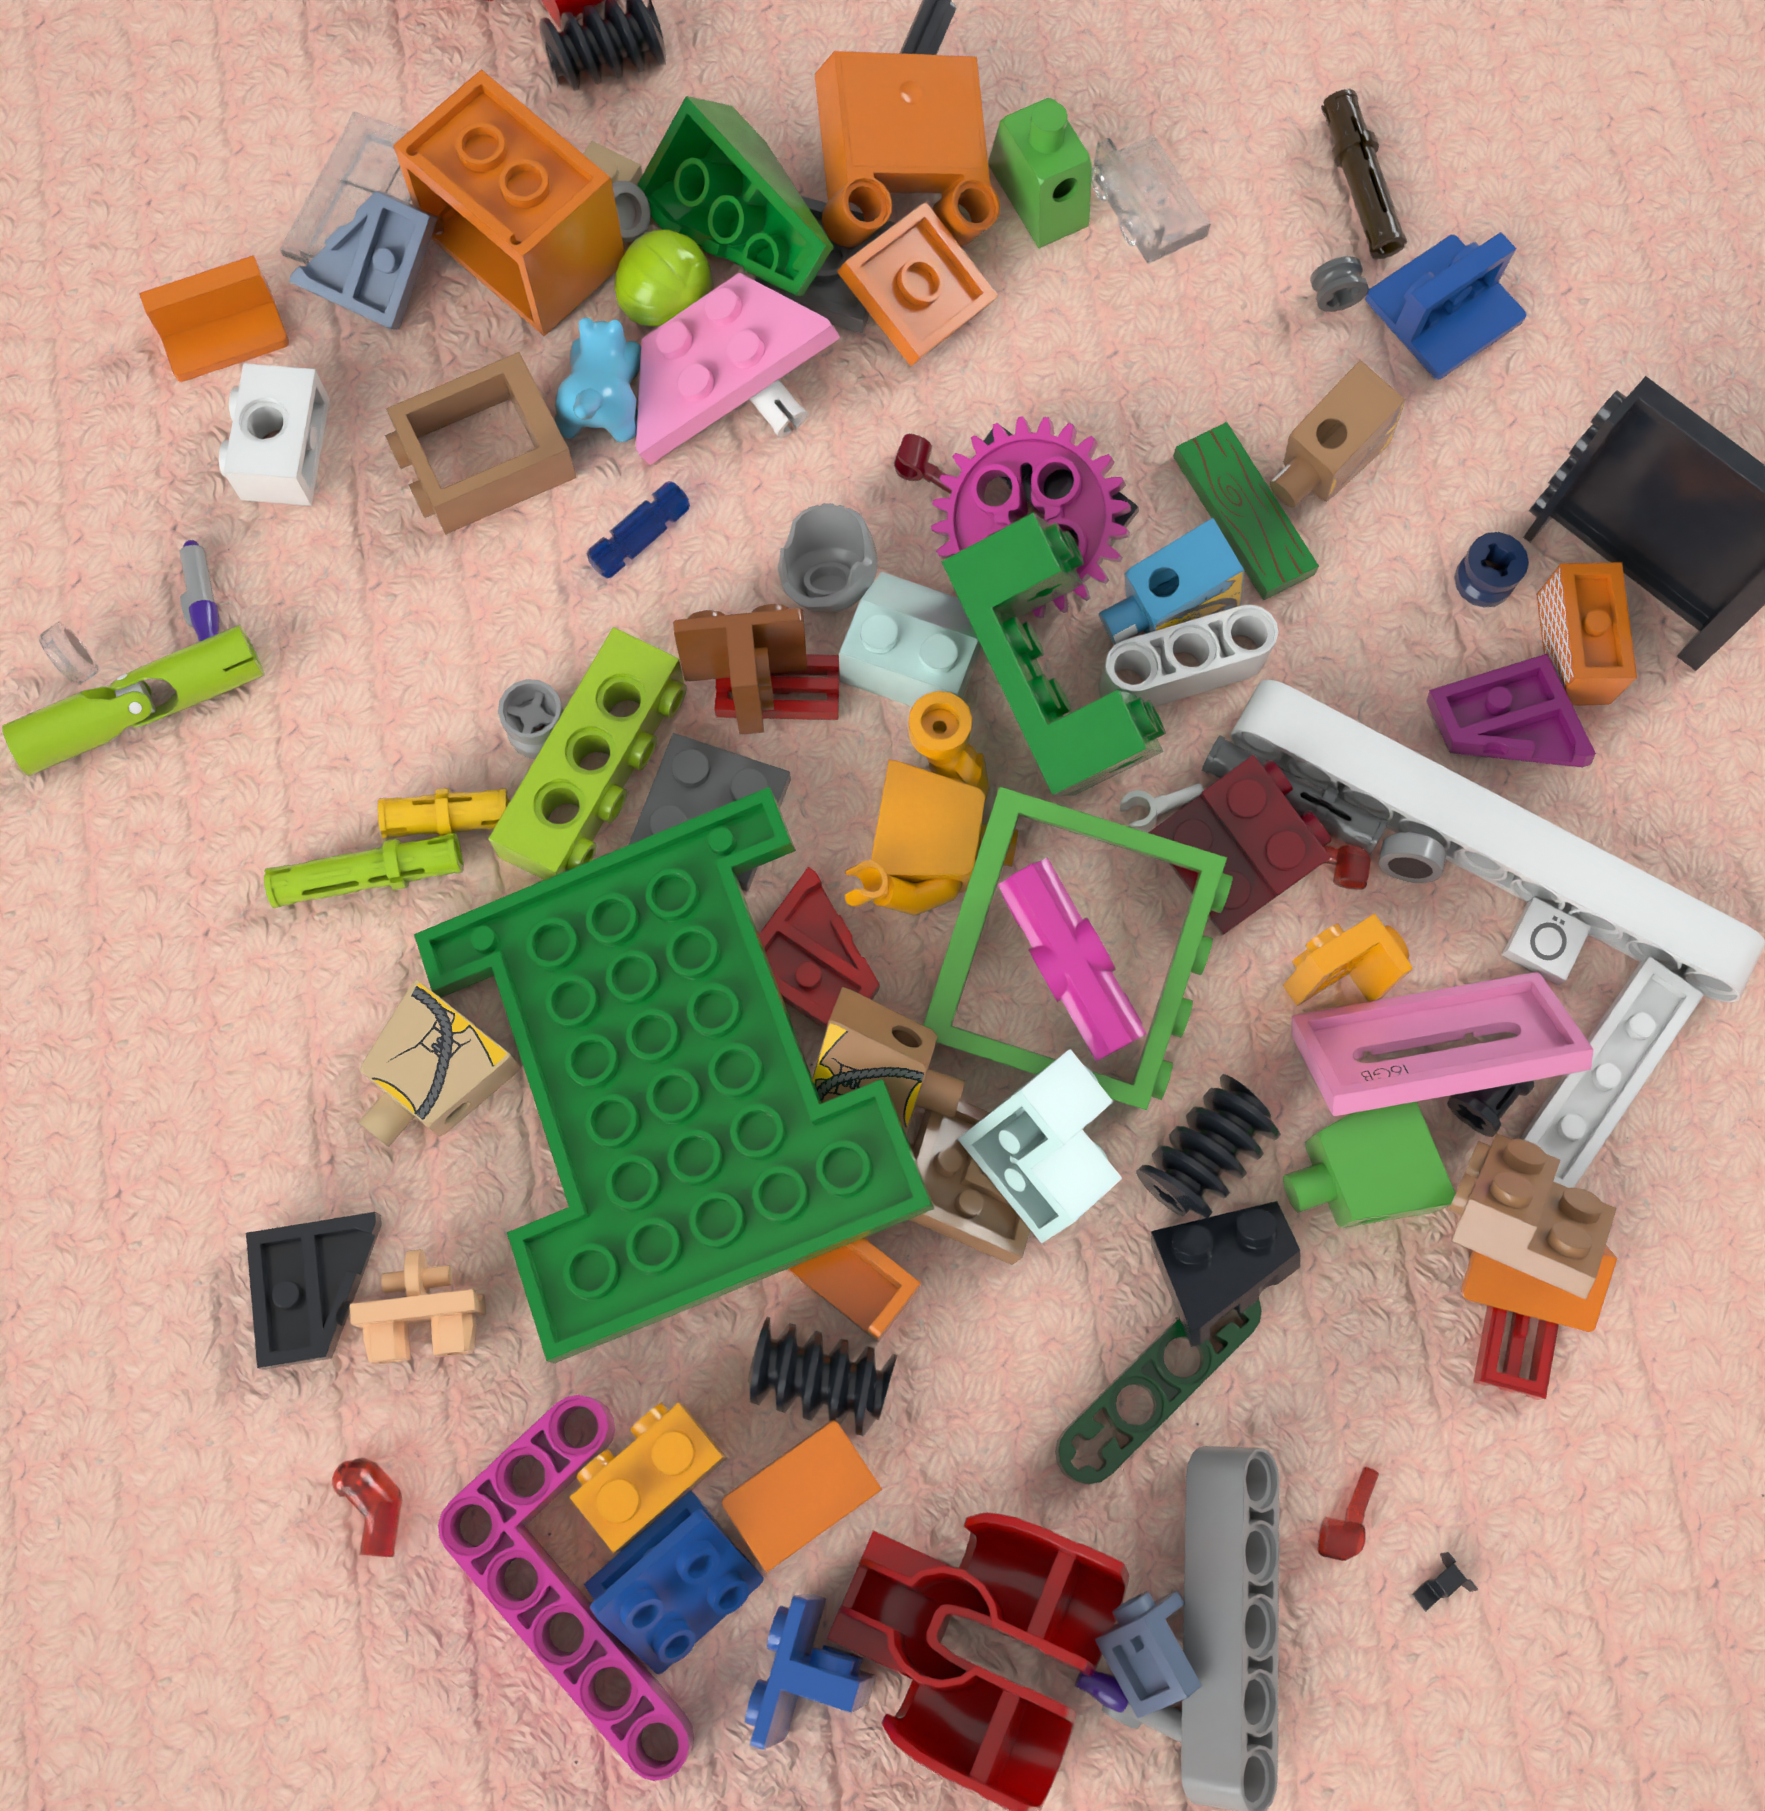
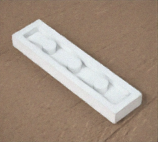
[1520,956,1704,1188]

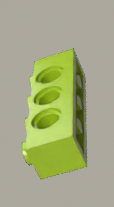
[488,627,687,880]

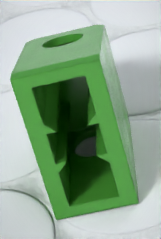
[988,98,1092,249]
[1283,1101,1456,1228]

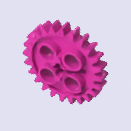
[931,416,1131,619]

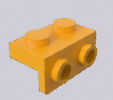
[1283,913,1413,1006]

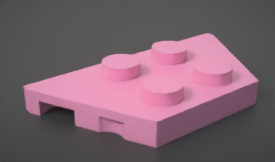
[636,273,841,465]

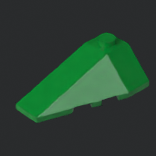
[637,96,833,296]

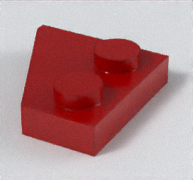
[759,867,880,1030]

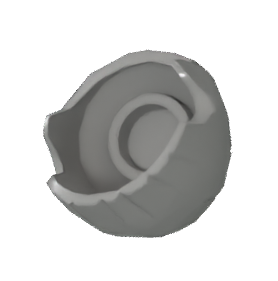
[777,503,878,612]

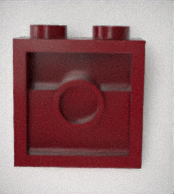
[1148,755,1332,935]

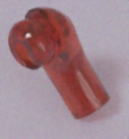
[332,1457,402,1557]

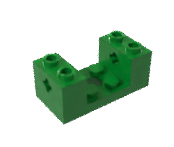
[941,512,1166,796]

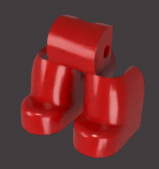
[827,1512,1129,1811]

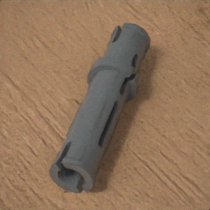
[1201,735,1389,856]

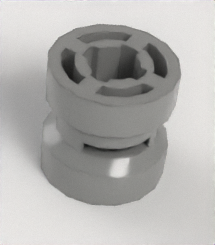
[498,679,564,759]

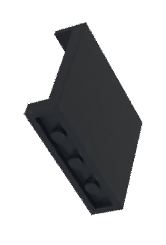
[1523,376,1765,671]

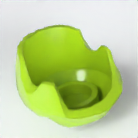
[615,229,713,326]

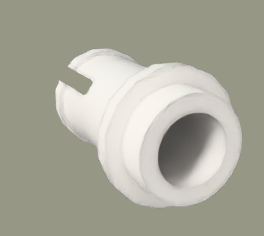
[748,379,808,438]

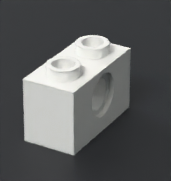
[219,363,330,506]

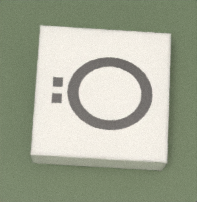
[1501,897,1591,986]

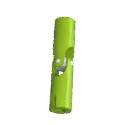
[2,625,265,776]

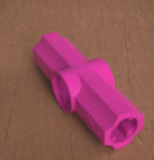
[998,857,1147,1062]

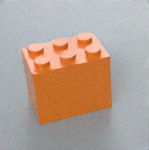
[393,69,625,336]

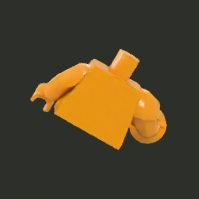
[845,691,1018,915]

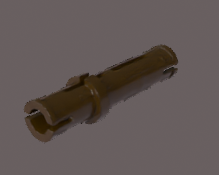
[1321,89,1407,259]

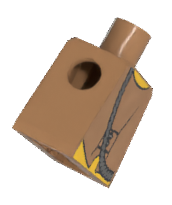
[1269,360,1406,508]
[812,987,965,1134]

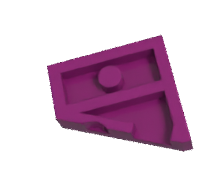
[1426,654,1596,768]

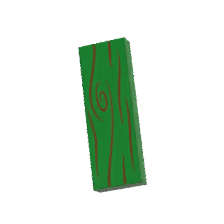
[1173,422,1319,601]

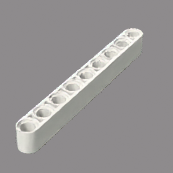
[1231,680,1765,1003]

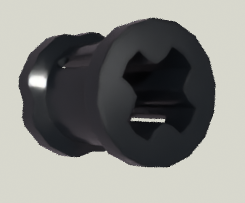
[1447,1080,1535,1137]

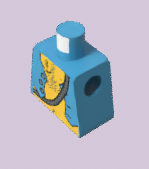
[1099,518,1244,645]

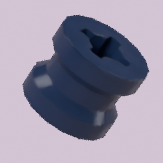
[1454,532,1529,608]

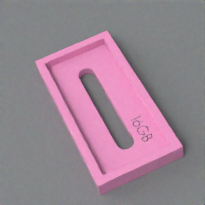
[1292,972,1593,1117]

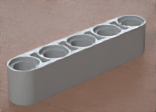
[1181,1446,1279,1811]

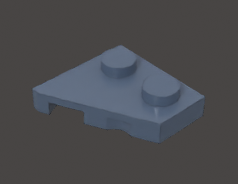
[289,191,438,329]

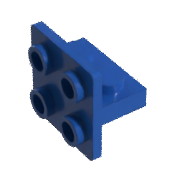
[1365,232,1527,380]
[584,1490,764,1674]
[745,1594,876,1750]

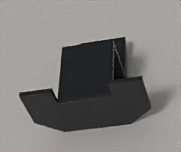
[1412,1552,1478,1612]

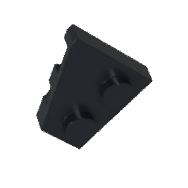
[1151,1201,1301,1347]
[246,1212,382,1370]

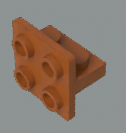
[673,604,808,735]

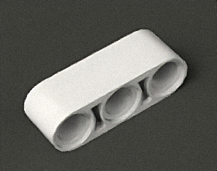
[1098,605,1278,707]

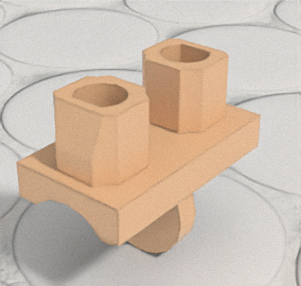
[350,1249,486,1365]

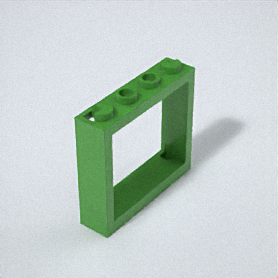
[923,787,1233,1110]

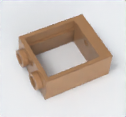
[385,352,576,535]

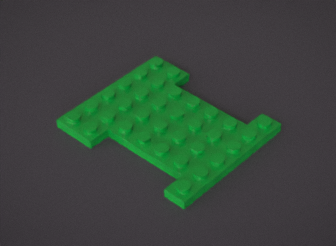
[414,787,934,1363]

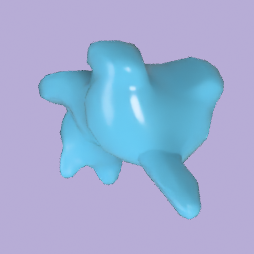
[554,317,641,442]

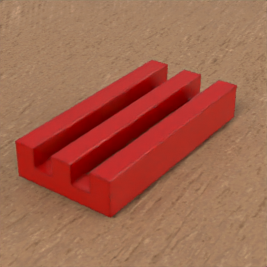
[714,654,839,720]
[1473,1305,1559,1400]

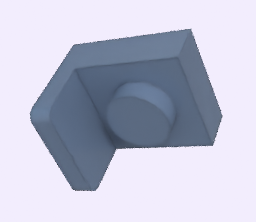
[1095,1591,1202,1719]

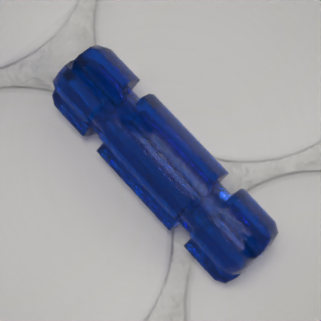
[586,481,690,579]

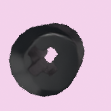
[539,0,666,91]
[1136,1074,1281,1218]
[748,1317,897,1436]

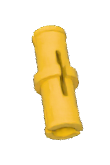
[377,788,509,839]

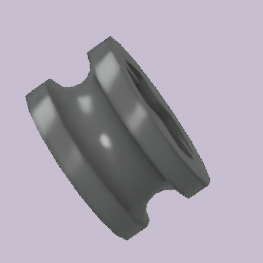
[1310,256,1369,312]

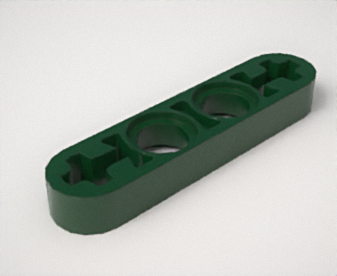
[1055,1300,1262,1484]

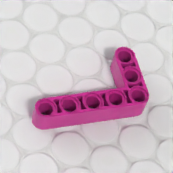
[438,1395,694,1781]

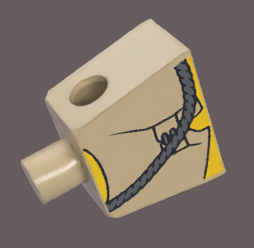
[358,979,521,1147]

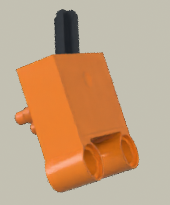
[814,0,1000,248]

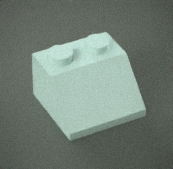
[839,572,982,707]

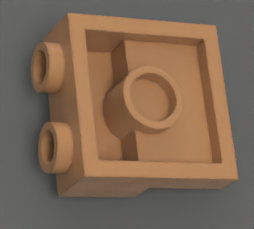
[1449,1133,1617,1299]

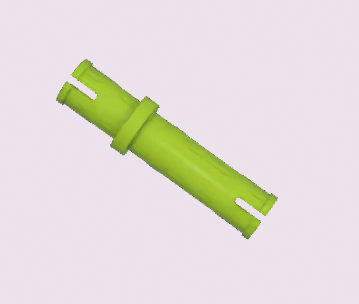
[264,832,464,908]

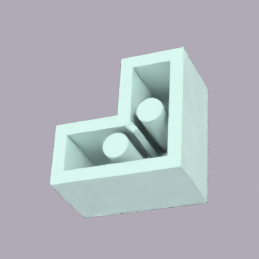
[958,1049,1122,1244]

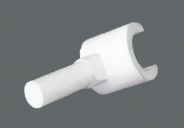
[1120,783,1204,832]

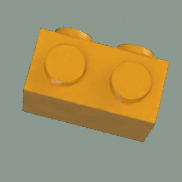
[569,1402,727,1553]

